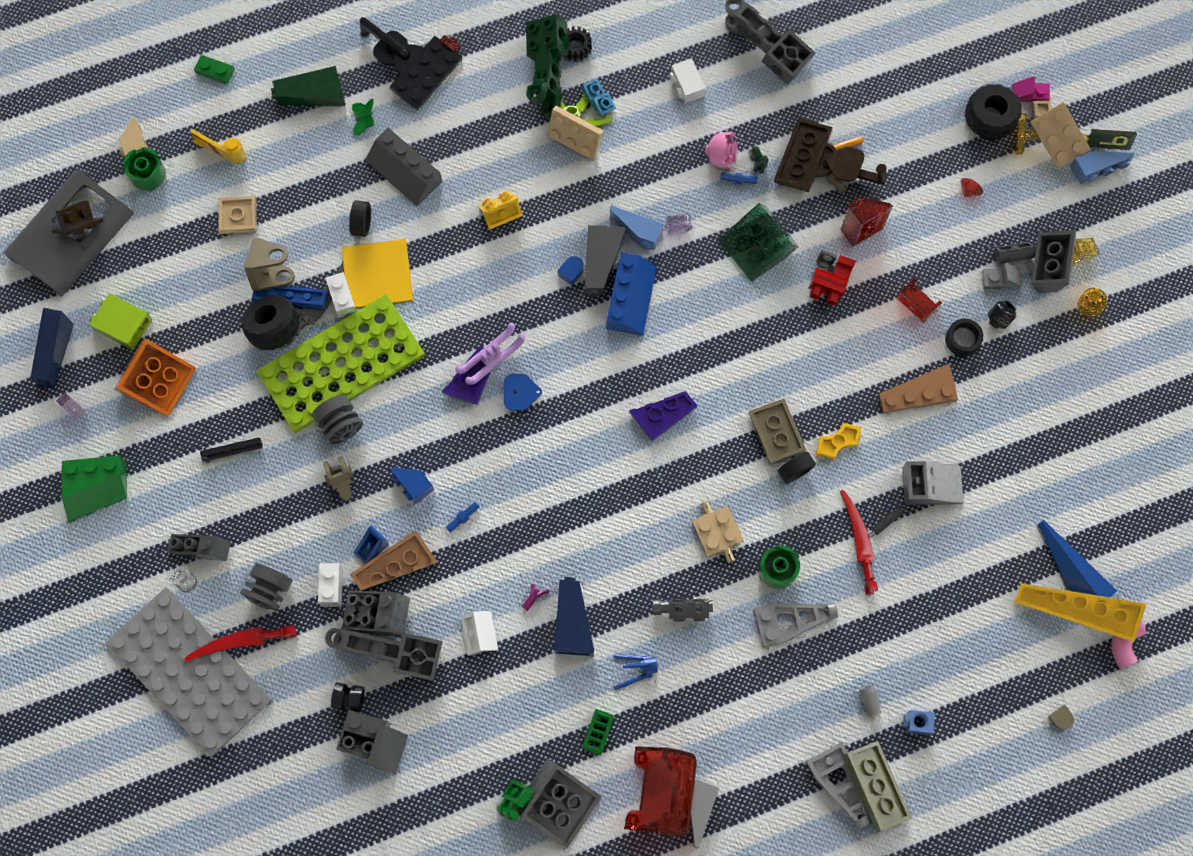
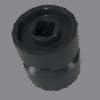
[331,682,365,713]

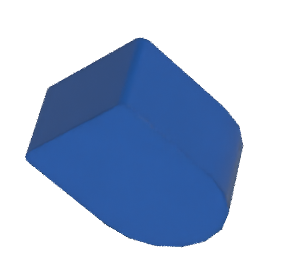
[558,256,584,286]

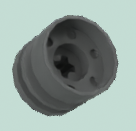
[312,394,363,445]
[240,563,293,611]

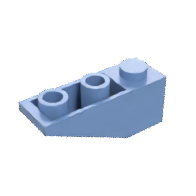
[1070,151,1134,184]

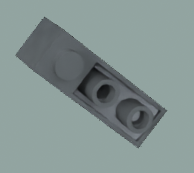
[167,534,231,561]

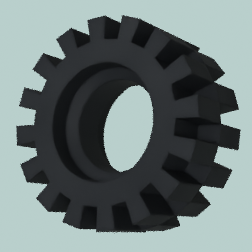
[564,26,592,62]

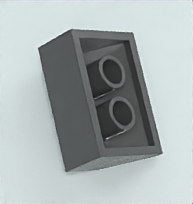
[1031,230,1076,293]

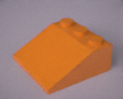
[114,339,196,417]

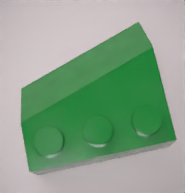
[62,455,127,523]

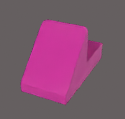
[1012,76,1050,102]

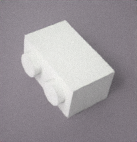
[669,58,706,104]
[326,272,357,319]
[318,563,343,607]

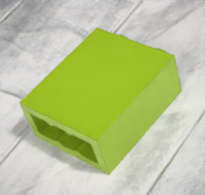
[89,293,152,350]

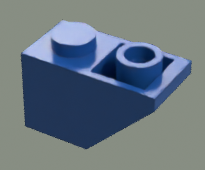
[391,467,434,504]

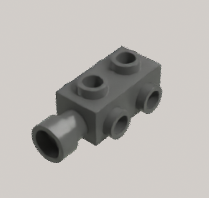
[653,598,713,622]

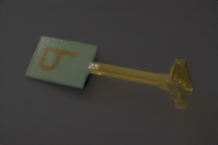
[1015,113,1137,155]

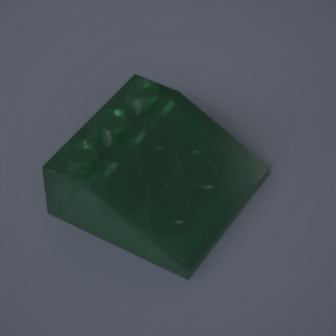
[718,203,799,282]

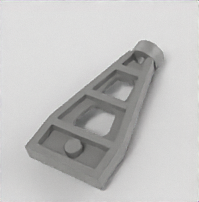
[754,602,838,648]
[806,742,872,830]

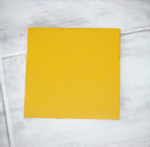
[342,239,413,308]

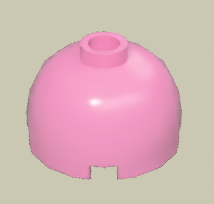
[705,132,737,169]

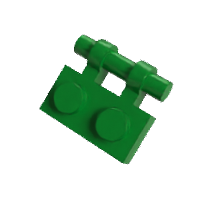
[496,779,534,821]

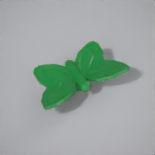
[352,99,374,136]

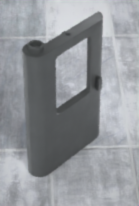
[3,169,134,297]

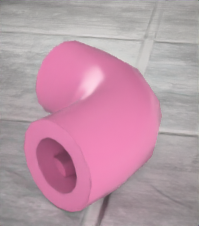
[1111,621,1146,670]

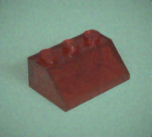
[841,197,893,247]

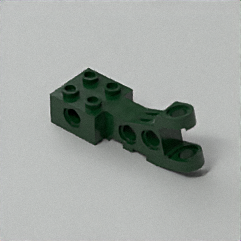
[526,14,569,120]

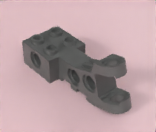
[725,0,816,85]
[325,628,443,681]

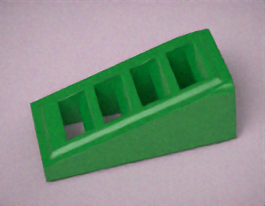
[582,709,614,755]

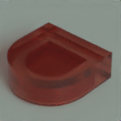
[440,35,461,52]

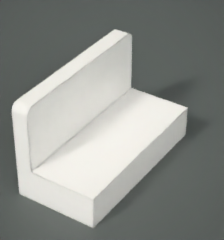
[461,611,498,656]

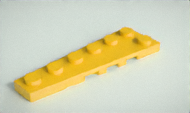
[1015,583,1147,642]

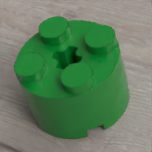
[123,147,166,191]
[758,545,800,589]

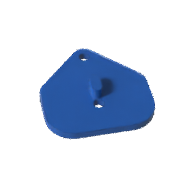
[504,374,542,411]

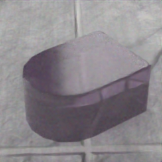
[666,214,693,235]
[56,392,86,420]

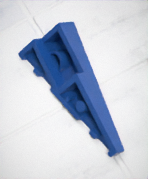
[1037,520,1117,597]

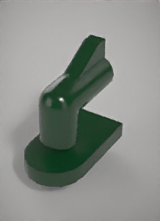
[749,146,768,174]

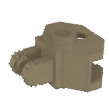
[323,456,354,500]

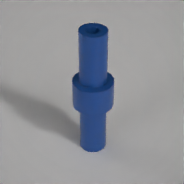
[720,172,757,184]
[445,502,480,533]

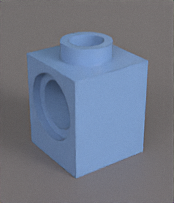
[903,710,935,735]

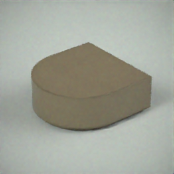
[1048,705,1074,730]

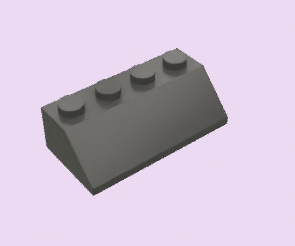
[365,128,442,206]

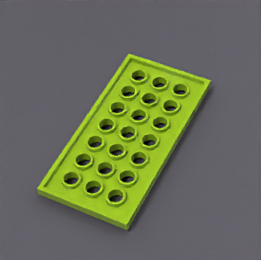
[256,294,426,433]

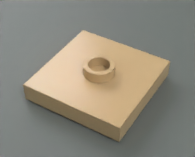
[219,196,257,234]

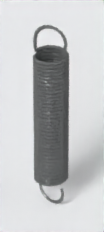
[868,505,907,537]

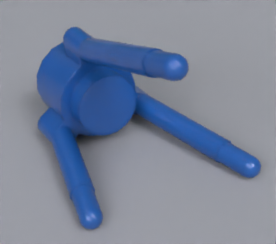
[614,655,658,690]

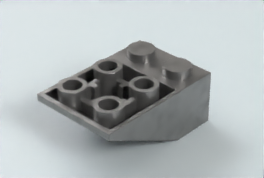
[902,461,964,505]
[341,590,410,637]

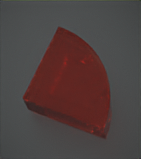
[960,178,983,197]

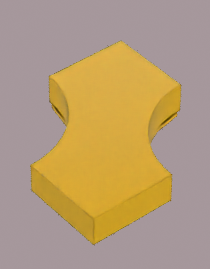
[815,423,862,460]

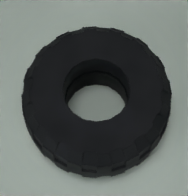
[965,84,1022,140]
[241,295,300,350]

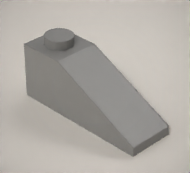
[686,779,719,848]

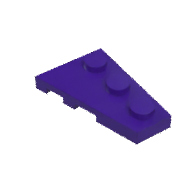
[442,346,491,405]
[629,391,698,441]

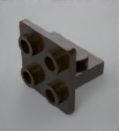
[52,200,104,236]

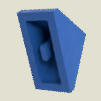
[353,525,389,564]

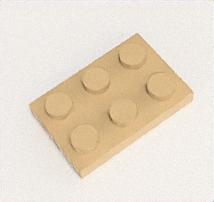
[1030,102,1091,169]
[547,106,603,161]

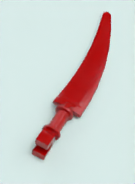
[840,490,878,595]
[184,625,297,662]

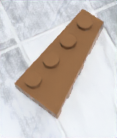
[878,364,958,414]
[350,530,438,591]

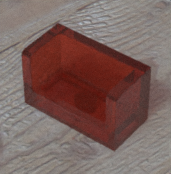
[897,278,942,323]

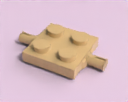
[692,500,744,563]

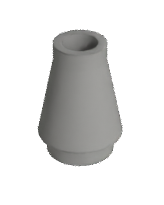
[858,685,882,716]

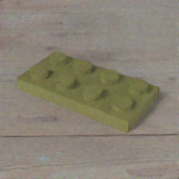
[843,741,912,833]

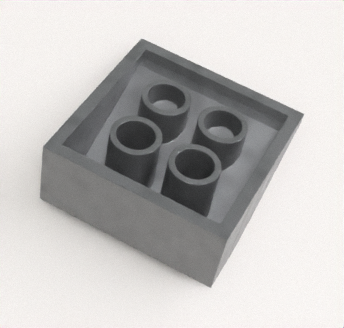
[517,759,601,849]

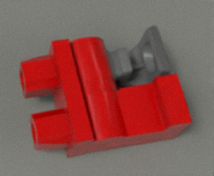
[808,250,856,306]

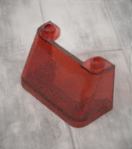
[624,746,697,837]

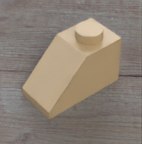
[119,117,148,158]

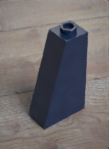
[30,308,74,388]
[554,577,594,657]

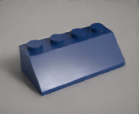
[606,252,657,336]

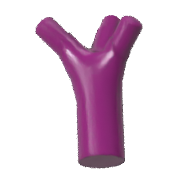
[522,584,550,611]

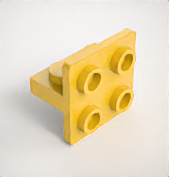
[478,191,523,230]

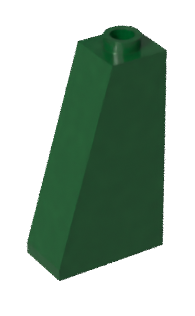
[271,66,346,106]

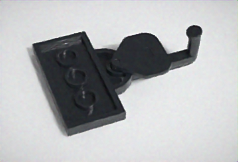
[359,17,463,111]

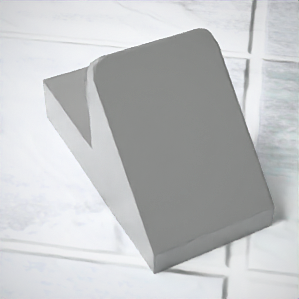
[982,263,1022,289]

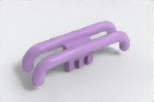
[455,323,525,385]

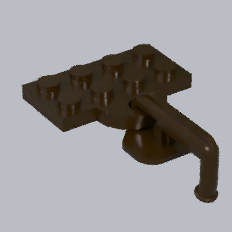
[774,118,887,192]

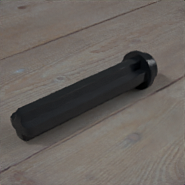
[200,437,263,463]

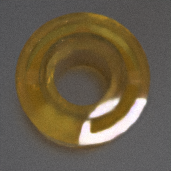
[1077,287,1108,317]

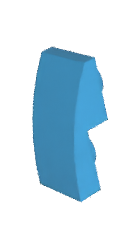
[581,78,616,116]

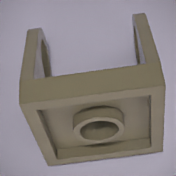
[244,238,295,291]

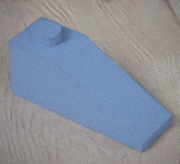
[610,205,663,250]

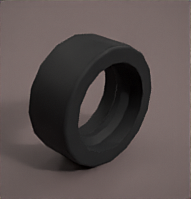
[349,200,371,237]
[945,318,984,356]
[778,452,816,484]

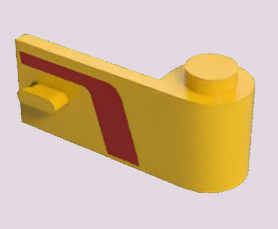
[190,129,246,164]

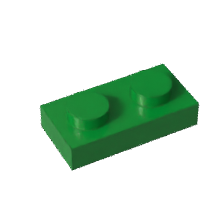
[194,55,235,84]

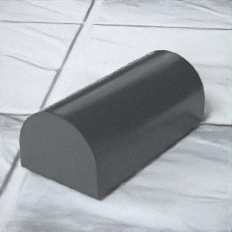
[994,242,1036,264]

